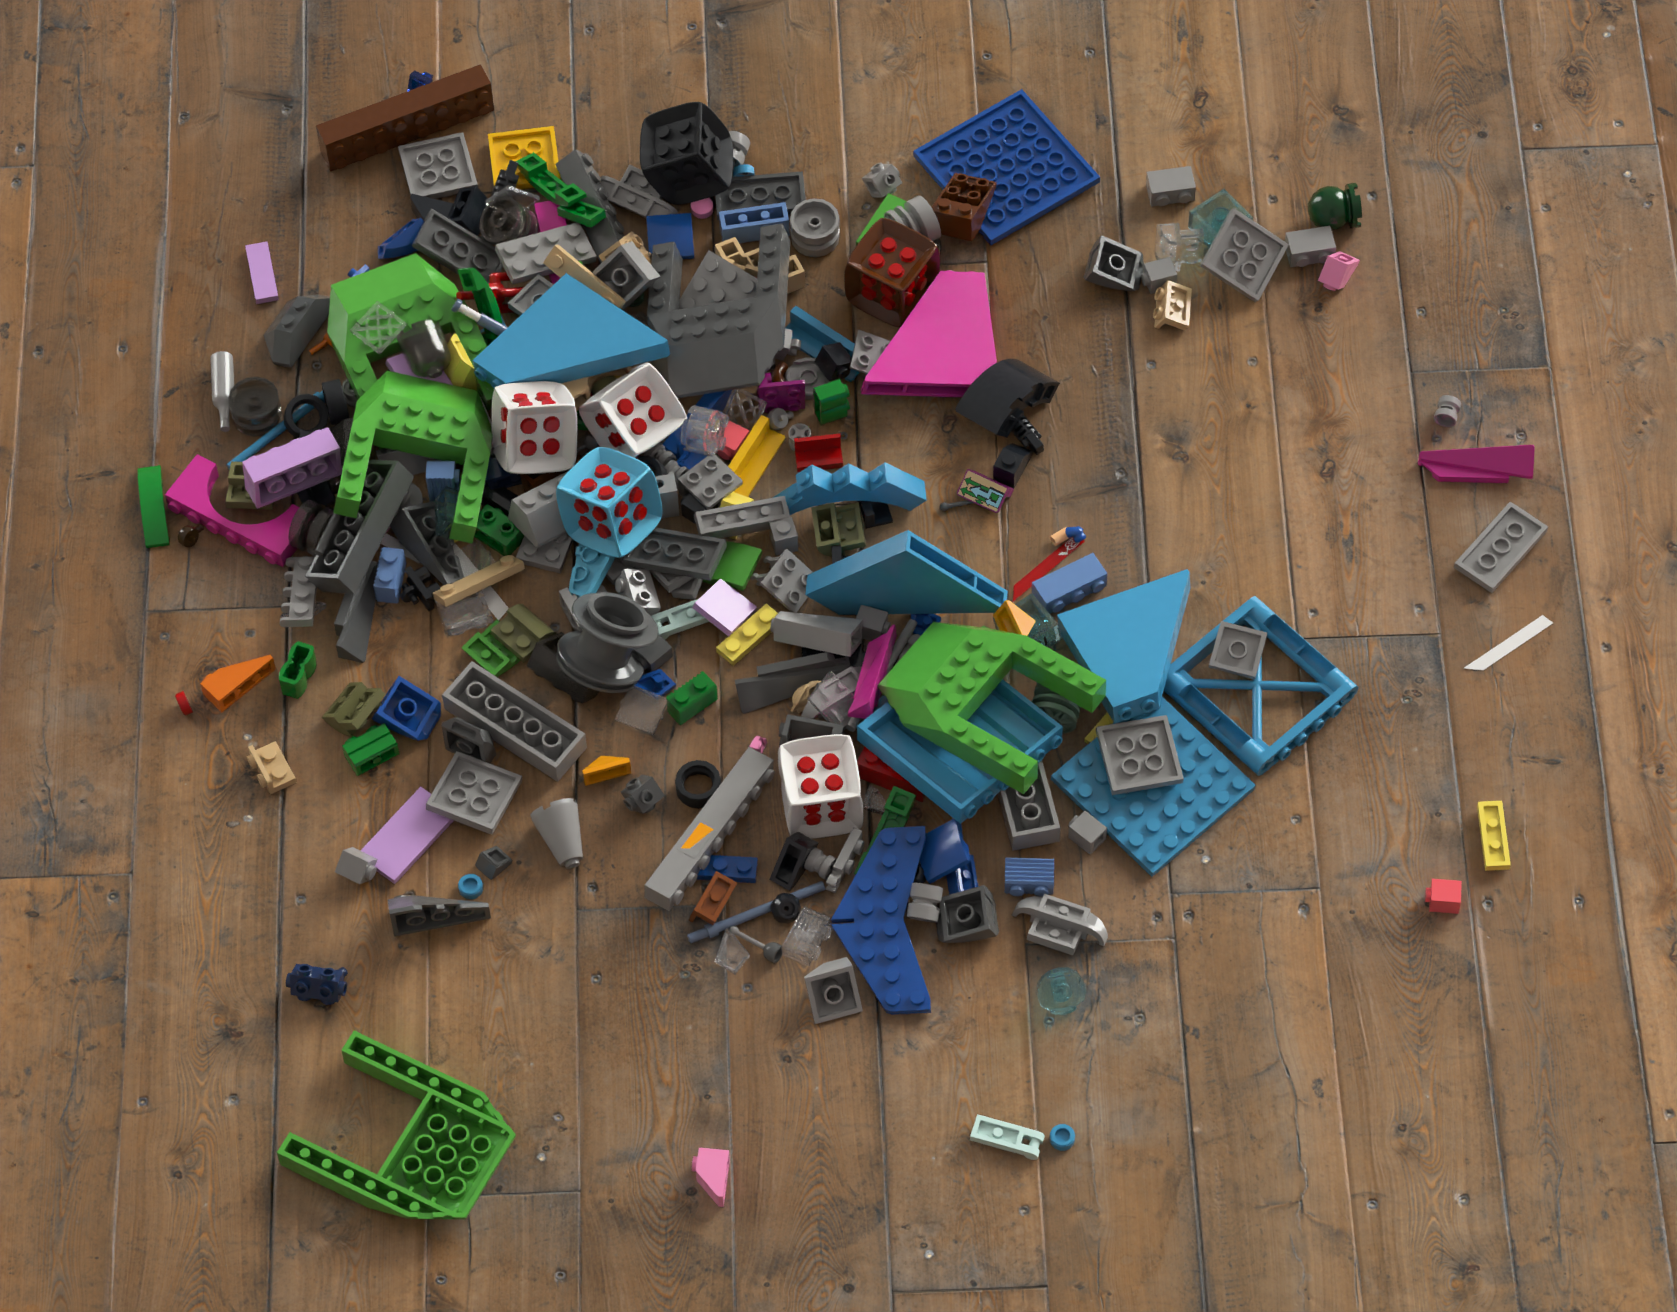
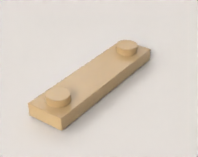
[543,244,626,309]
[433,555,525,607]

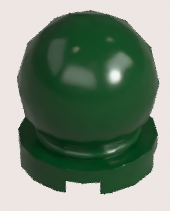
[1308,183,1362,231]

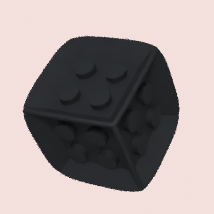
[640,102,733,205]

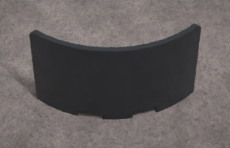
[955,359,1060,438]

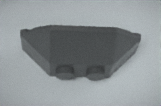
[263,295,330,368]

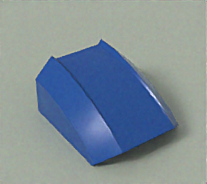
[378,218,424,259]
[372,676,441,741]

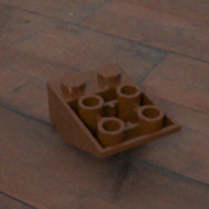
[932,173,997,242]

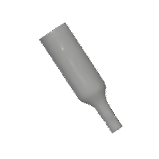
[210,351,235,432]

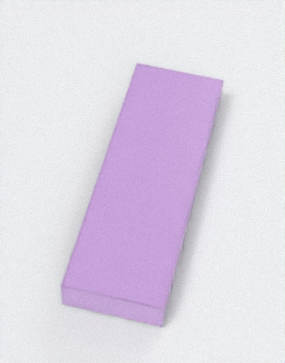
[245,242,279,304]

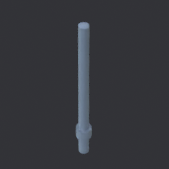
[687,881,825,944]

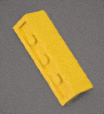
[728,415,785,497]

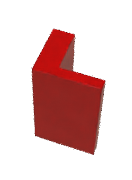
[794,434,843,473]

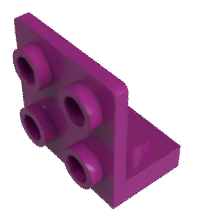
[757,373,805,413]

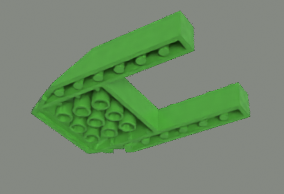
[327,253,494,450]
[333,371,493,543]
[878,622,1106,794]
[277,1030,516,1219]

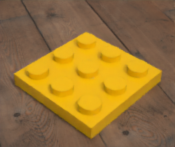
[488,126,561,190]

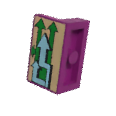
[957,469,1014,513]

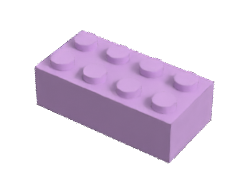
[242,427,342,509]

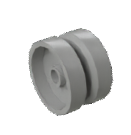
[790,198,840,257]

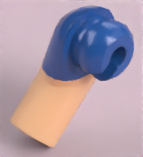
[1050,526,1086,546]

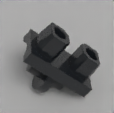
[400,566,440,611]

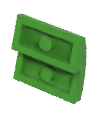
[703,542,762,591]
[461,619,521,677]

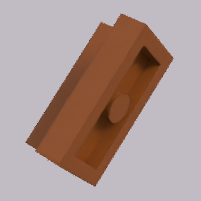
[689,871,737,925]

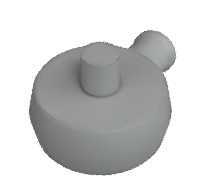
[767,408,794,430]

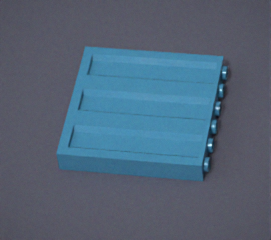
[857,680,1063,824]

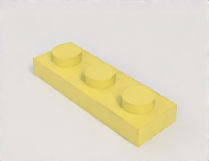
[716,603,778,666]
[1477,801,1511,871]

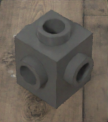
[621,774,665,814]

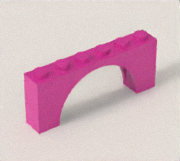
[165,454,315,567]

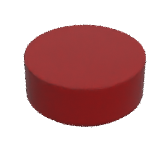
[175,691,193,716]

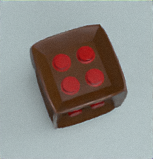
[844,218,940,328]

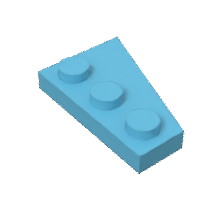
[569,544,616,598]

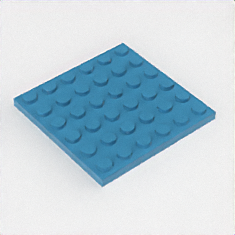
[1050,697,1256,877]

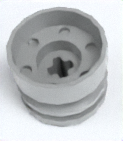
[884,195,941,241]

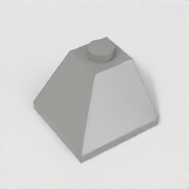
[804,957,863,1024]

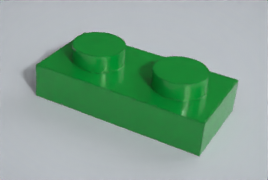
[557,201,606,227]

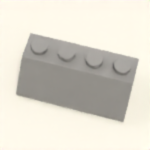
[508,471,568,548]

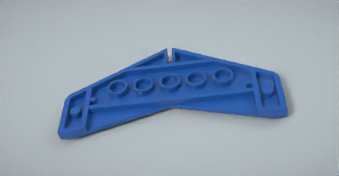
[831,826,931,1015]

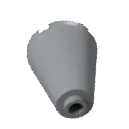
[530,798,583,869]

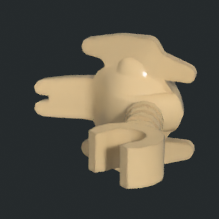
[790,680,823,720]

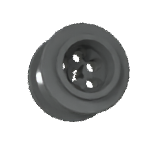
[556,592,659,693]

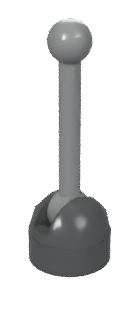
[729,926,784,964]

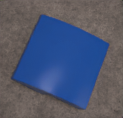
[646,213,694,259]
[920,819,970,884]

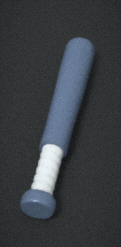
[451,299,508,336]

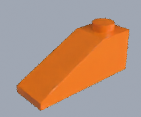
[200,655,276,713]

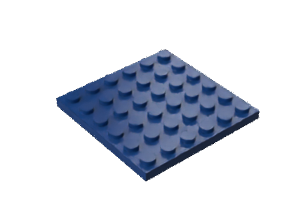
[913,89,1100,245]

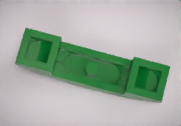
[515,152,587,206]
[458,268,502,346]
[138,465,170,548]
[854,786,916,875]

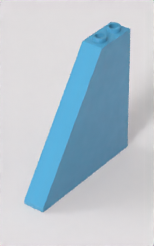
[472,273,670,388]
[805,530,1008,615]
[1057,569,1191,724]

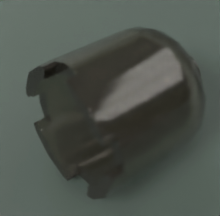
[397,320,451,379]

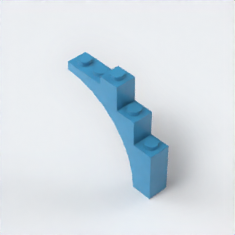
[773,462,927,515]

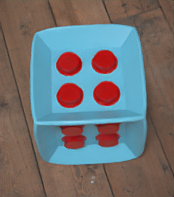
[556,447,663,558]

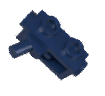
[286,964,348,1005]

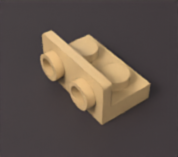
[1153,280,1192,330]
[247,741,297,795]

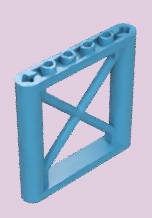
[1164,596,1359,776]

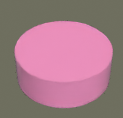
[691,198,713,219]

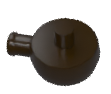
[178,524,204,548]

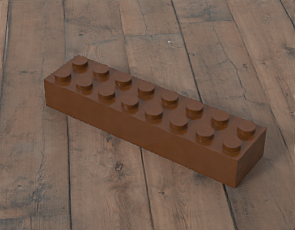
[316,64,494,172]

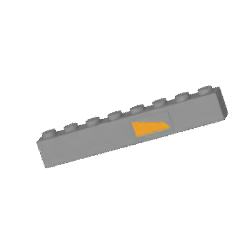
[645,747,775,911]

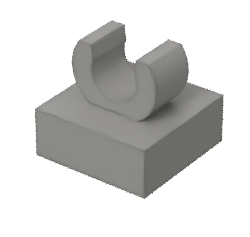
[774,328,801,361]

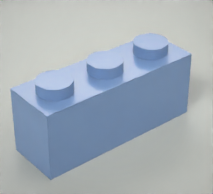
[719,202,790,243]
[1031,553,1107,615]

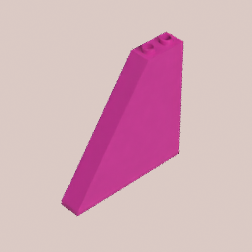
[860,270,997,397]

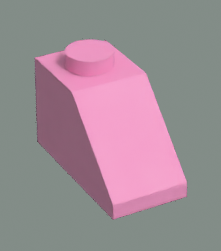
[1318,251,1360,291]
[692,1148,730,1207]

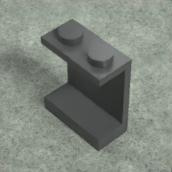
[779,714,844,747]

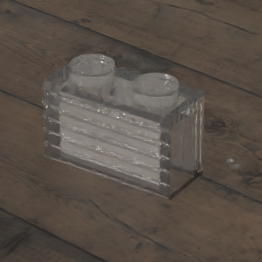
[782,906,832,967]

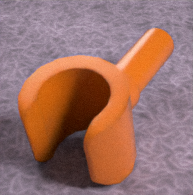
[309,333,333,355]

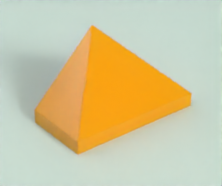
[993,600,1036,636]
[582,756,631,786]

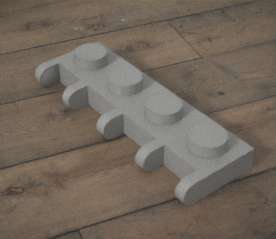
[279,556,317,627]

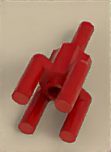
[456,272,524,314]

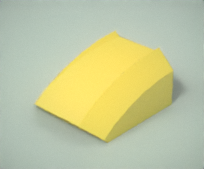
[439,333,477,390]

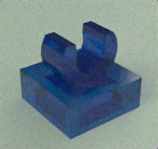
[408,70,433,91]

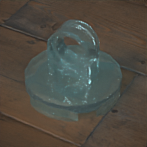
[1036,967,1086,1015]

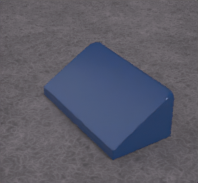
[946,854,978,895]

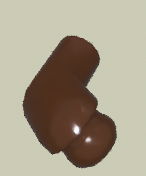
[771,361,788,383]

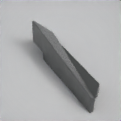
[334,561,379,663]
[735,652,850,714]

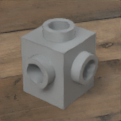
[862,162,902,197]

